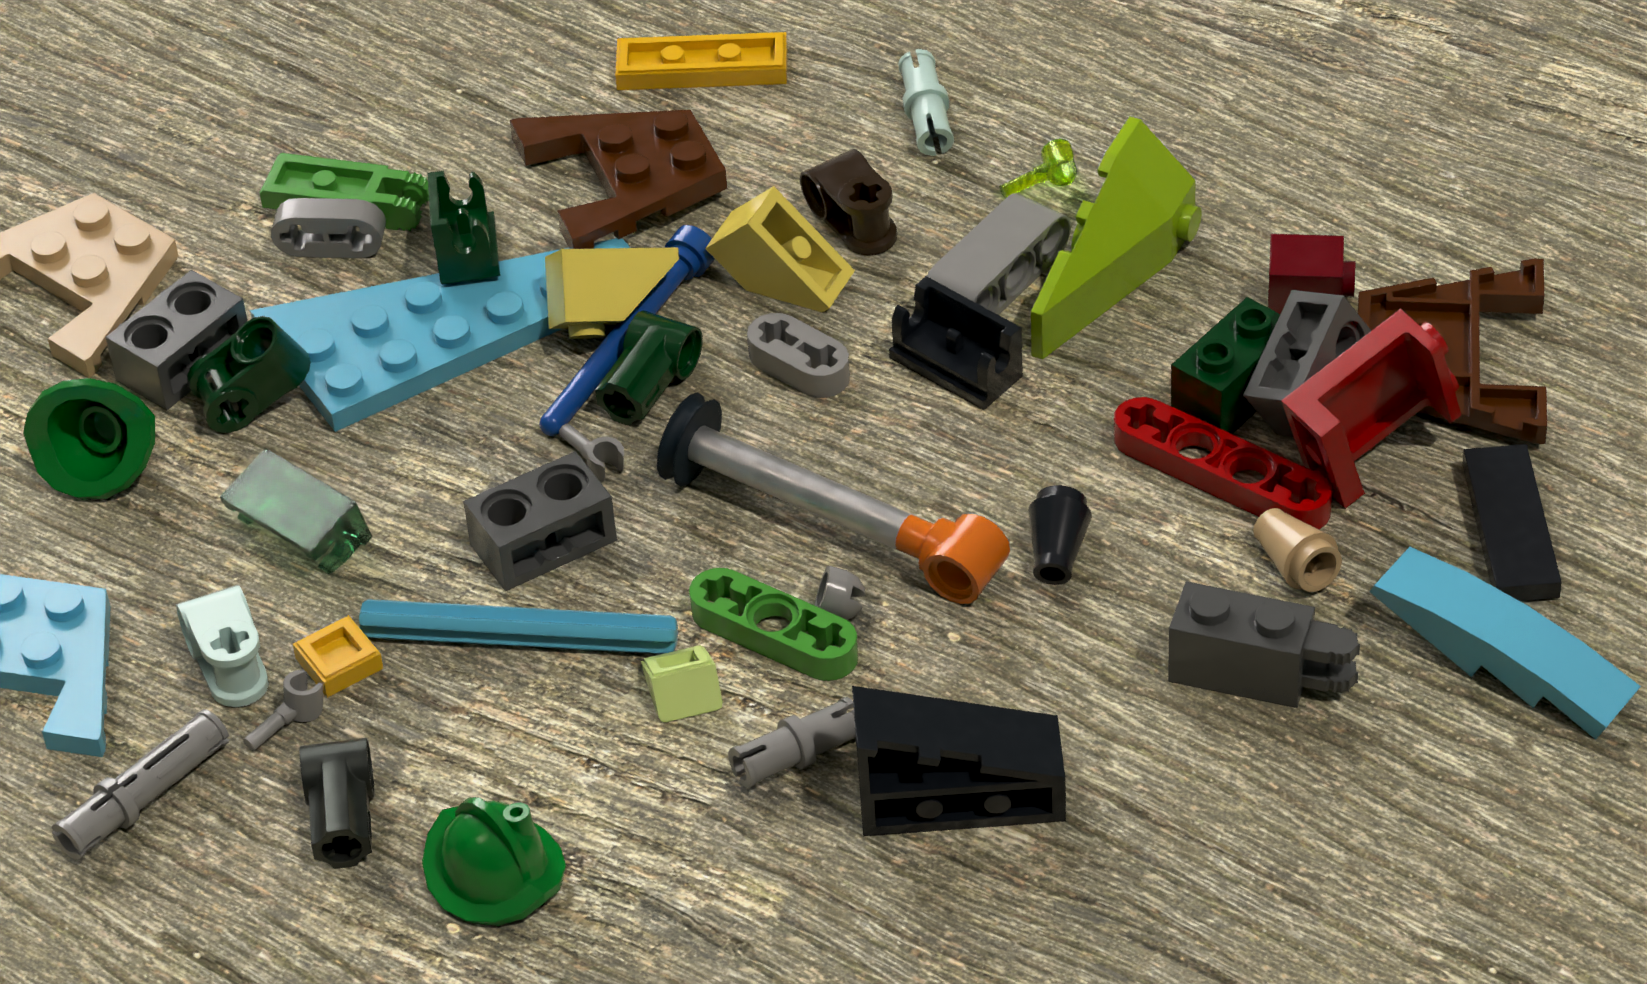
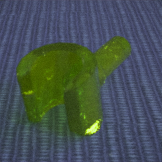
[999,139,1077,199]

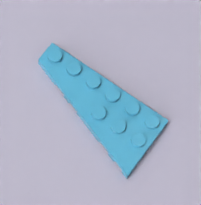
[250,238,630,432]

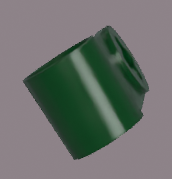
[187,316,311,433]

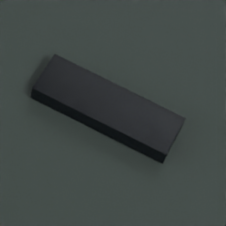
[1462,444,1562,601]

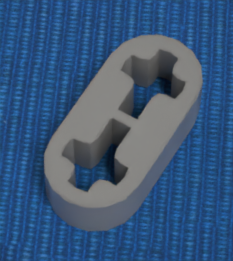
[271,198,386,258]
[747,313,850,398]

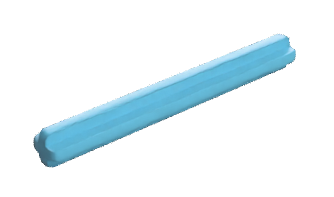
[359,599,678,654]

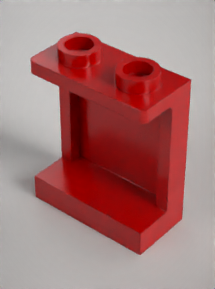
[1281,309,1462,509]

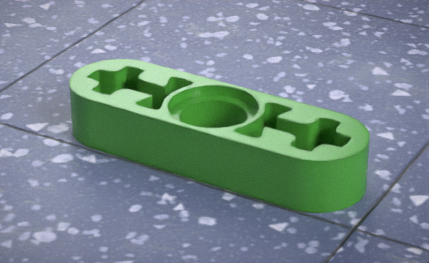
[689,568,858,681]

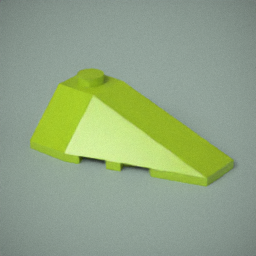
[1031,116,1202,360]

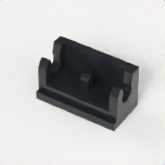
[889,276,1023,410]

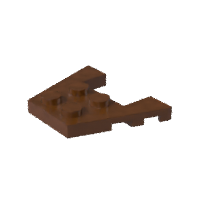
[510,110,727,249]
[1358,258,1547,444]

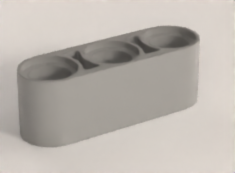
[927,193,1071,315]

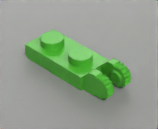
[260,153,429,231]

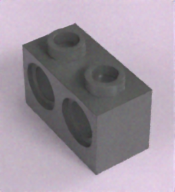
[106,270,248,410]
[1243,290,1371,437]
[463,451,617,592]

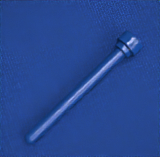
[539,225,715,436]

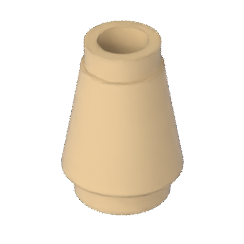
[1253,508,1342,592]

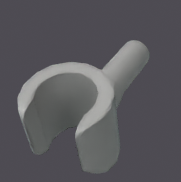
[559,424,624,483]
[243,670,323,751]

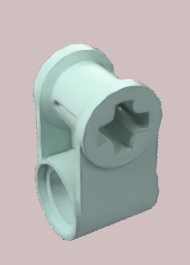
[176,585,269,707]

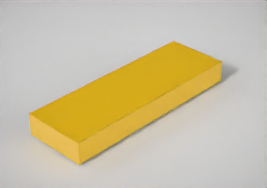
[615,32,788,90]

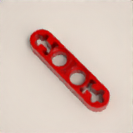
[1114,397,1332,530]

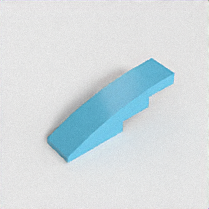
[1370,547,1641,740]

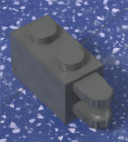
[1168,581,1360,708]

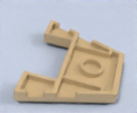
[0,193,179,378]

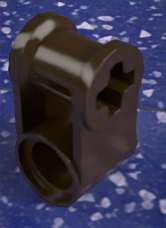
[800,149,897,255]

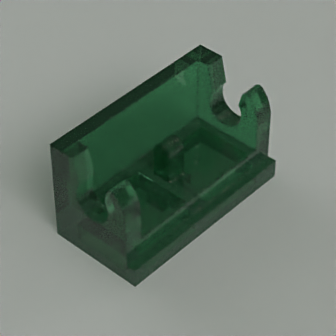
[220,448,373,574]

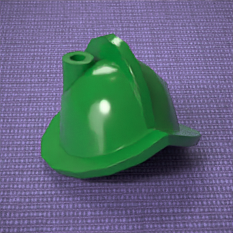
[23,378,155,500]
[422,797,566,926]

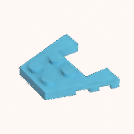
[0,574,111,757]

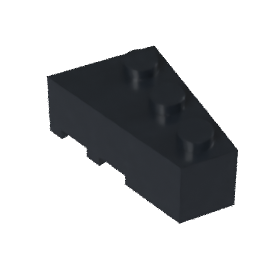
[852,686,1066,837]

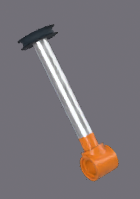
[656,392,1010,604]

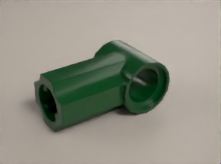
[595,310,703,426]

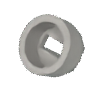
[815,565,865,620]

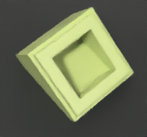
[641,645,723,722]

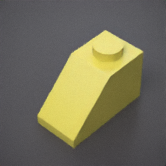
[705,186,855,312]
[545,247,679,339]

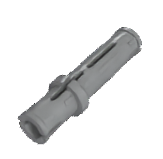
[51,709,229,860]

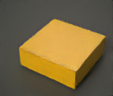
[293,615,384,698]

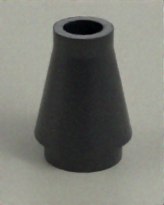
[1028,485,1092,585]

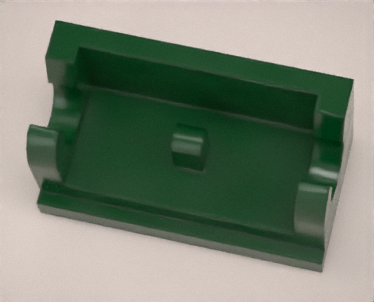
[427,170,500,284]

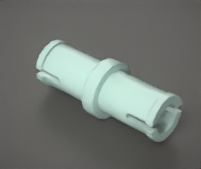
[898,49,954,156]

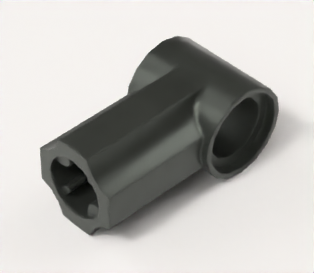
[299,738,375,869]

